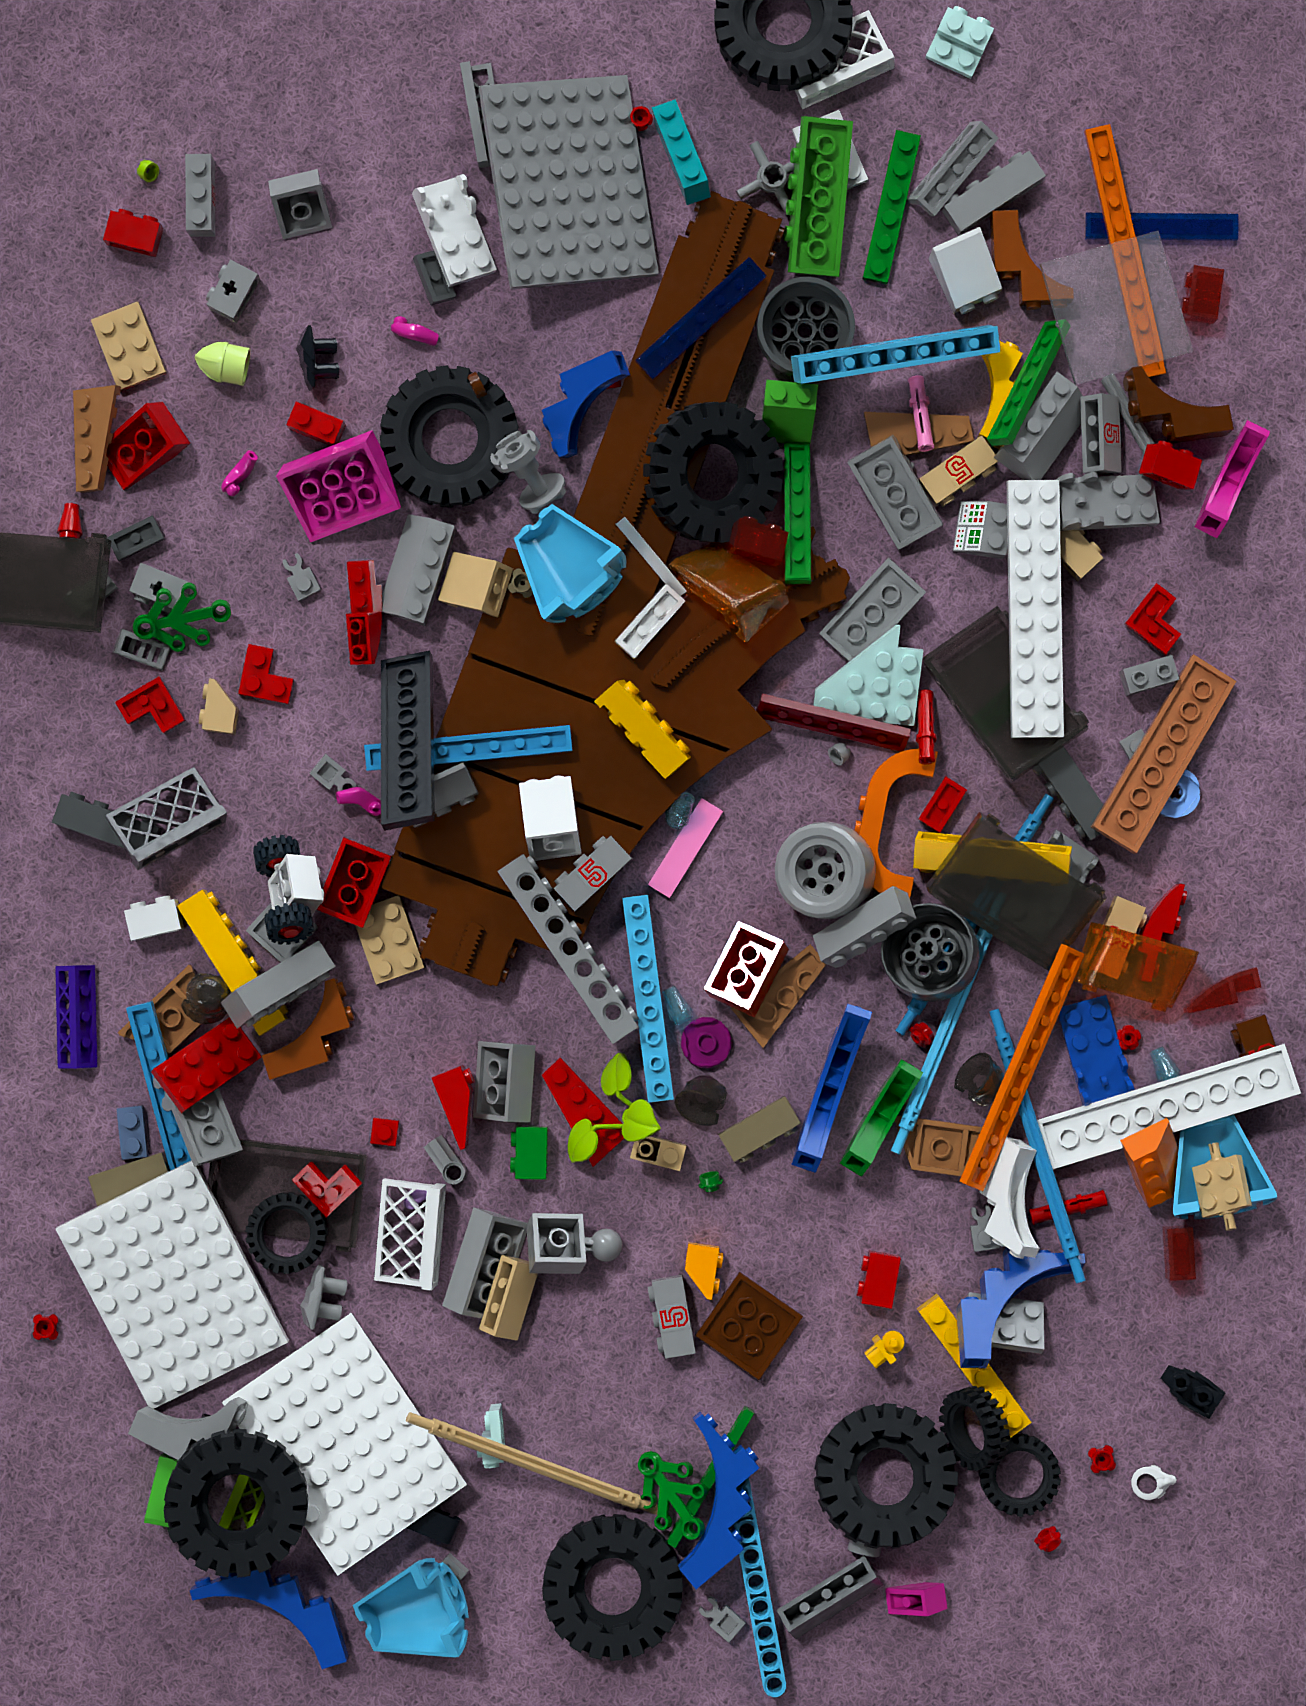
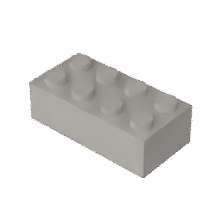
[221,941,336,1028]

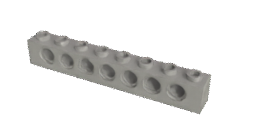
[497,854,639,1044]

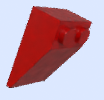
[106,402,190,490]
[432,1065,475,1150]

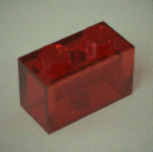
[1180,265,1224,324]
[727,516,789,567]
[1162,1225,1196,1281]

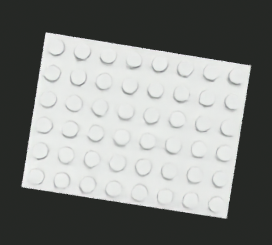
[56,1160,289,1409]
[222,1313,467,1576]

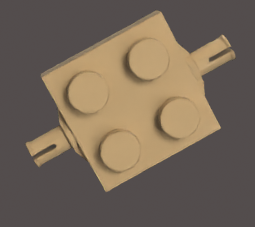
[1192,1142,1252,1231]

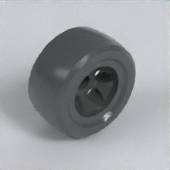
[881,903,980,1002]

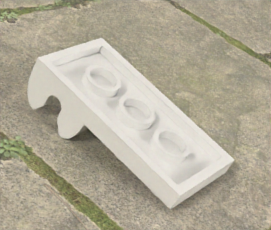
[412,174,497,287]

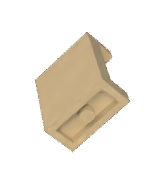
[438,552,513,617]

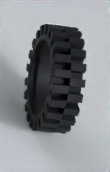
[245,1192,328,1274]
[939,1386,1010,1471]
[979,1433,1061,1517]

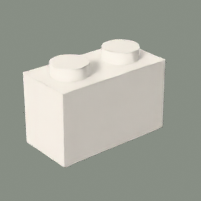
[124,895,184,941]

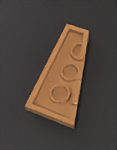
[73,385,121,493]
[863,412,974,456]
[731,944,826,1048]

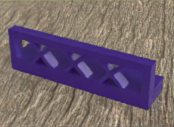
[55,965,97,1069]

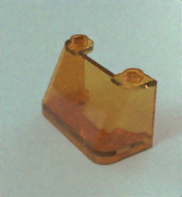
[667,542,789,642]
[1074,922,1199,1012]

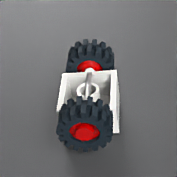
[253,835,324,945]

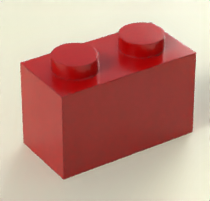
[103,209,164,257]
[286,401,346,446]
[1139,441,1202,490]
[856,1250,901,1309]

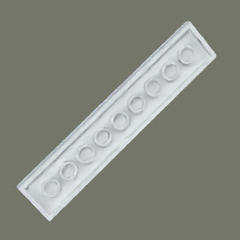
[1006,480,1064,738]
[1037,1044,1301,1170]

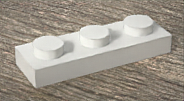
[614,584,685,659]

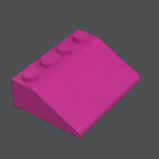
[276,430,401,542]

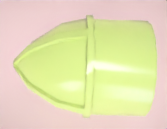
[195,342,251,386]

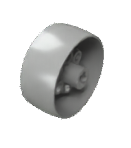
[775,822,876,919]

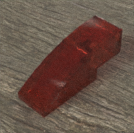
[1183,967,1261,1013]

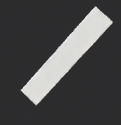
[616,517,687,596]

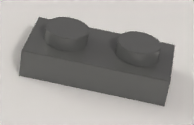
[413,250,456,306]
[107,515,165,562]

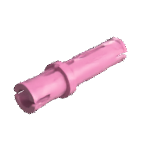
[908,375,934,452]

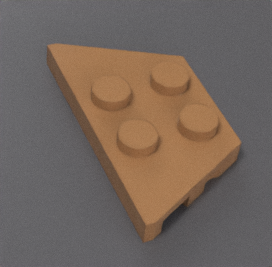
[118,964,208,1053]
[895,1115,982,1176]

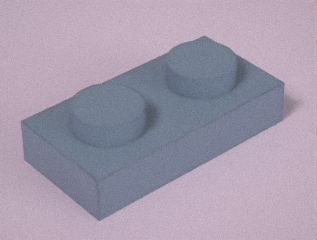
[116,1105,148,1160]

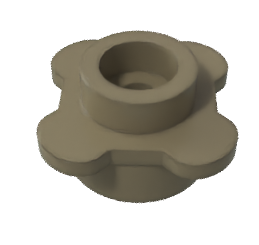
[508,569,533,598]

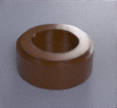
[467,371,487,399]

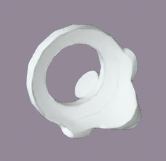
[1131,1465,1176,1500]

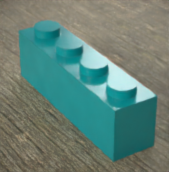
[652,99,711,205]

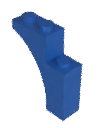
[542,350,630,458]

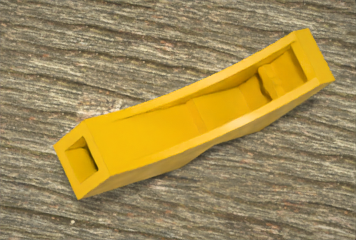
[977,340,1023,449]

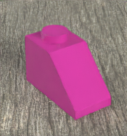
[885,1582,947,1616]

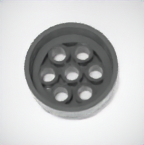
[757,277,855,377]

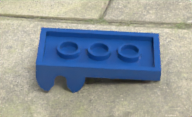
[1058,995,1134,1106]

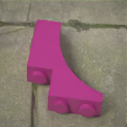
[1194,420,1270,538]

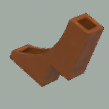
[990,210,1073,310]
[262,978,355,1080]

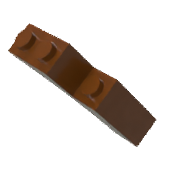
[1123,366,1234,444]

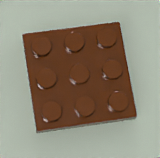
[695,1271,803,1380]

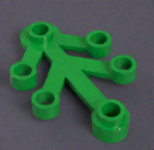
[133,583,231,652]
[638,1451,708,1540]

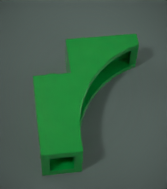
[839,1059,923,1177]

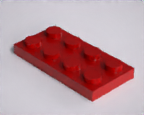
[151,1017,262,1113]

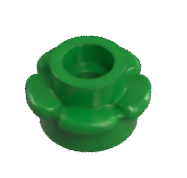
[698,1171,723,1192]

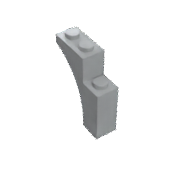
[128,1397,247,1460]

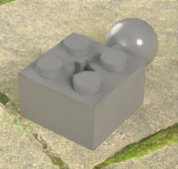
[526,1213,622,1274]

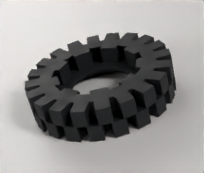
[714,0,853,91]
[380,365,519,508]
[643,402,783,543]
[814,1403,958,1549]
[164,1429,308,1578]
[542,1514,683,1661]

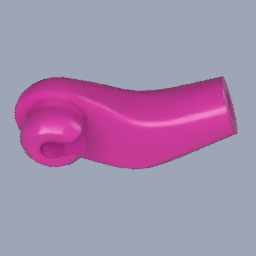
[391,316,439,346]
[221,450,258,497]
[336,787,381,816]

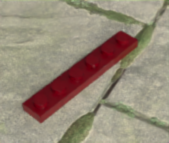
[756,693,911,752]

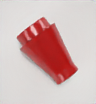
[57,503,82,543]

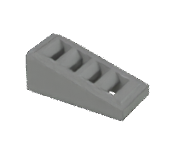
[113,629,170,670]

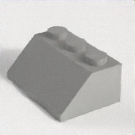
[413,763,479,828]
[473,1041,536,1122]

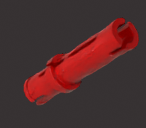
[916,689,937,765]
[1029,1190,1108,1225]

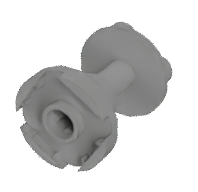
[490,430,566,514]

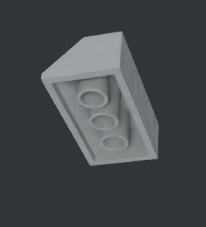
[994,372,1082,480]
[382,514,456,626]
[442,1207,527,1319]

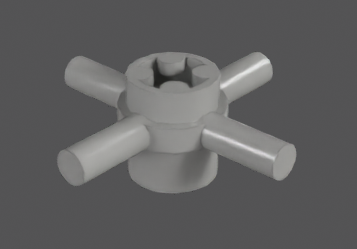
[736,141,794,214]

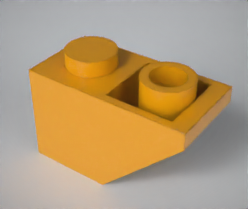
[685,1242,723,1300]

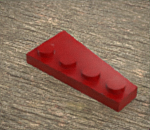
[542,1057,624,1167]

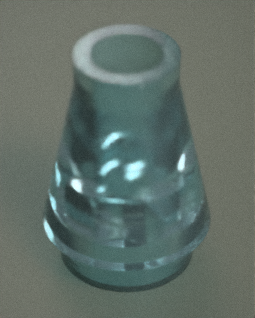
[665,792,695,829]
[662,986,693,1026]
[1150,1046,1181,1082]

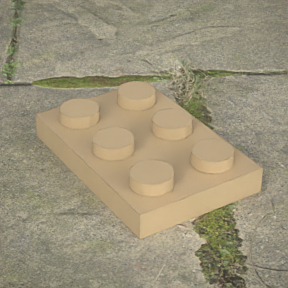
[91,301,167,392]
[355,895,425,985]

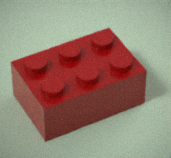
[704,921,789,1017]

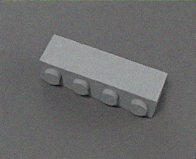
[942,151,1046,236]
[813,886,916,968]

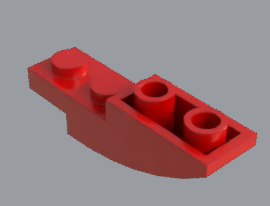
[346,560,382,665]
[1133,883,1187,982]

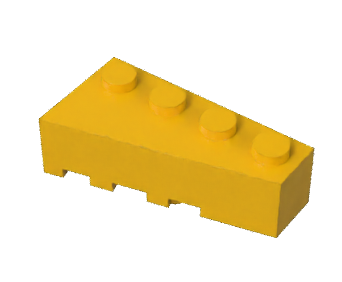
[594,680,691,779]

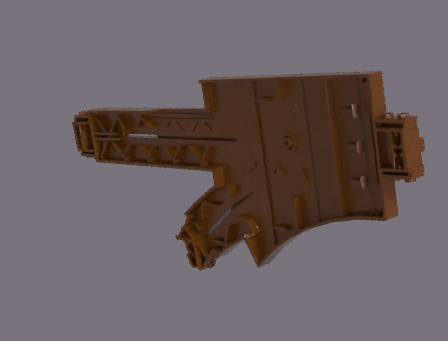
[381,191,850,986]

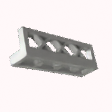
[460,61,494,168]
[907,121,999,216]

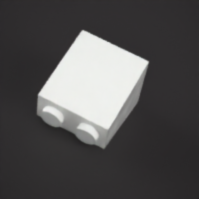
[929,227,1002,315]
[519,776,582,861]

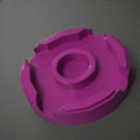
[681,1017,732,1068]

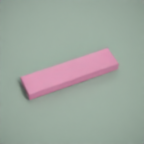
[648,798,723,898]

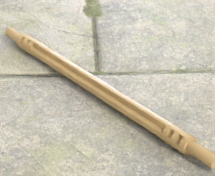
[406,1412,658,1515]

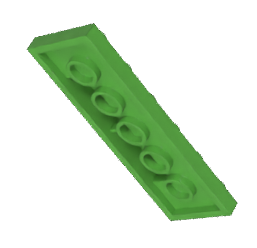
[783,116,853,277]

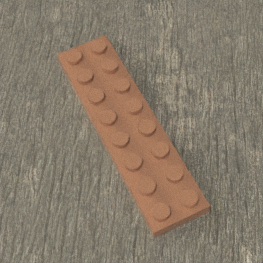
[1091,654,1236,854]

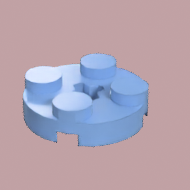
[1160,769,1200,818]

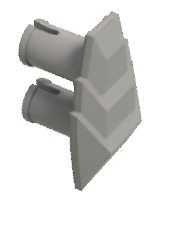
[300,1264,347,1330]

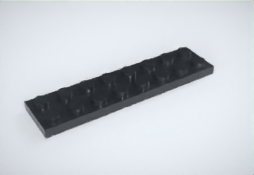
[381,650,435,831]

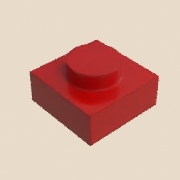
[370,1117,399,1146]

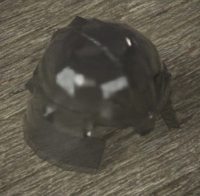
[181,973,231,1024]
[954,1053,1004,1107]
[674,1075,728,1126]

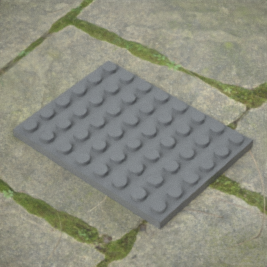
[479,75,659,289]

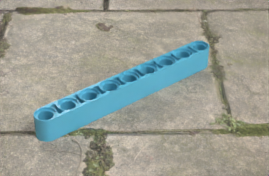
[734,1477,786,1697]

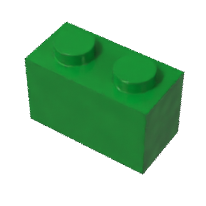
[510,1126,548,1179]

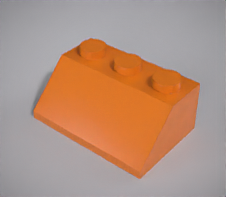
[1120,1118,1178,1208]

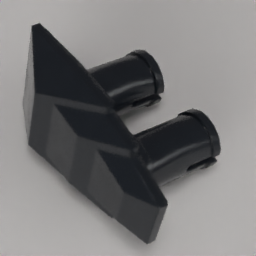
[296,325,339,391]
[1161,1365,1226,1419]

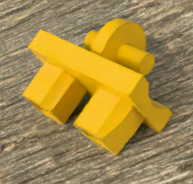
[864,1330,904,1368]

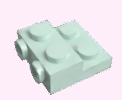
[925,6,994,79]
[477,1403,505,1468]

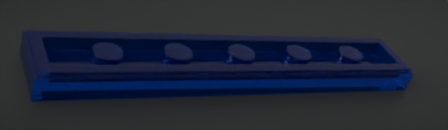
[1085,212,1238,241]
[635,257,767,380]

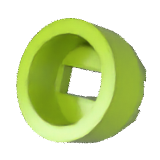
[137,160,159,182]

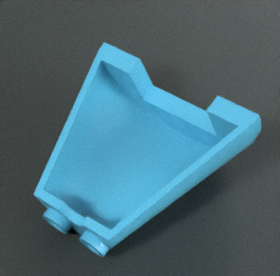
[514,504,627,623]
[1173,1115,1277,1219]
[352,1558,469,1658]

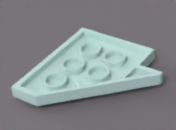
[813,625,923,726]

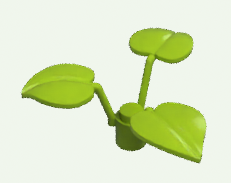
[567,1052,661,1163]

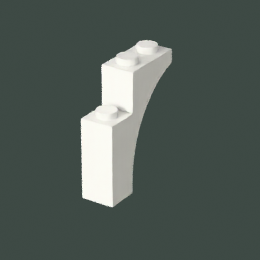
[979,1137,1040,1259]

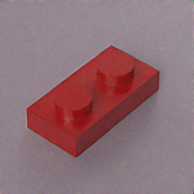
[918,776,967,833]

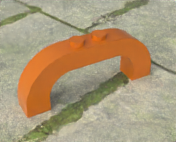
[854,749,938,898]

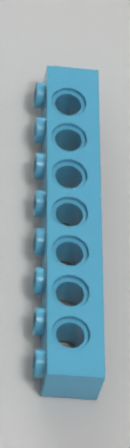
[791,325,1000,384]
[622,895,674,1103]

